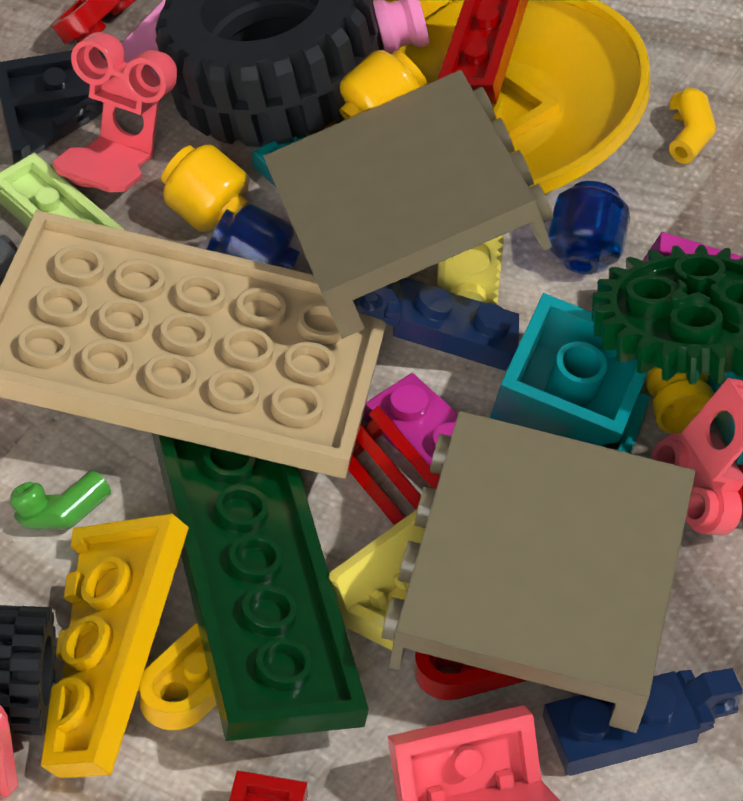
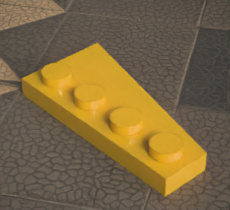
[41,513,189,779]

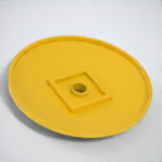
[307,0,651,194]

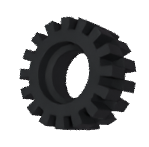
[0,605,56,735]

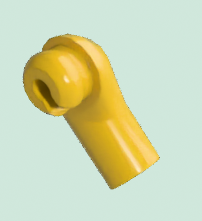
[668,87,717,164]

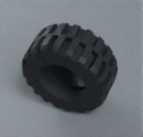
[155,0,383,147]

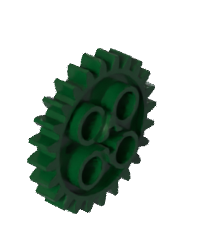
[592,245,743,384]

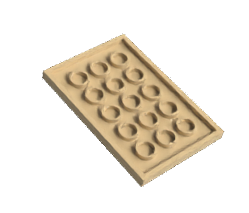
[0,210,387,479]

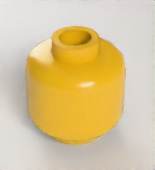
[339,50,427,120]
[161,144,250,233]

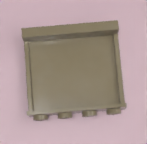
[263,70,554,339]
[381,410,696,733]

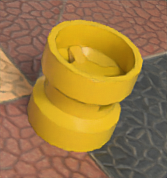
[645,367,717,434]

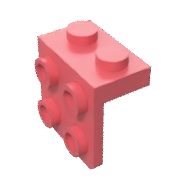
[387,705,560,801]

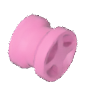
[373,0,429,54]

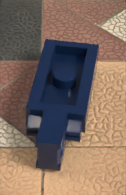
[353,278,519,371]
[543,668,743,776]

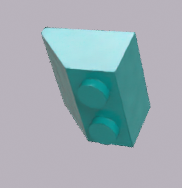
[490,293,648,445]

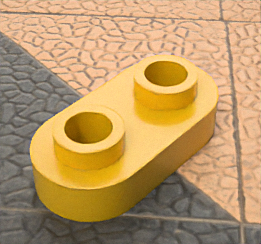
[139,622,217,730]

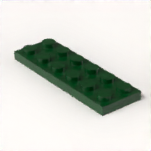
[152,433,369,741]

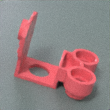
[52,32,177,193]
[651,378,743,536]

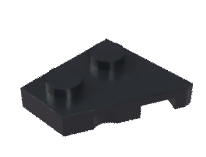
[0,50,107,164]

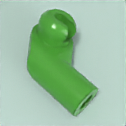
[10,470,111,529]

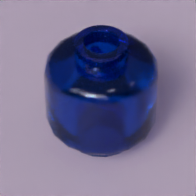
[548,181,631,274]
[206,204,301,270]

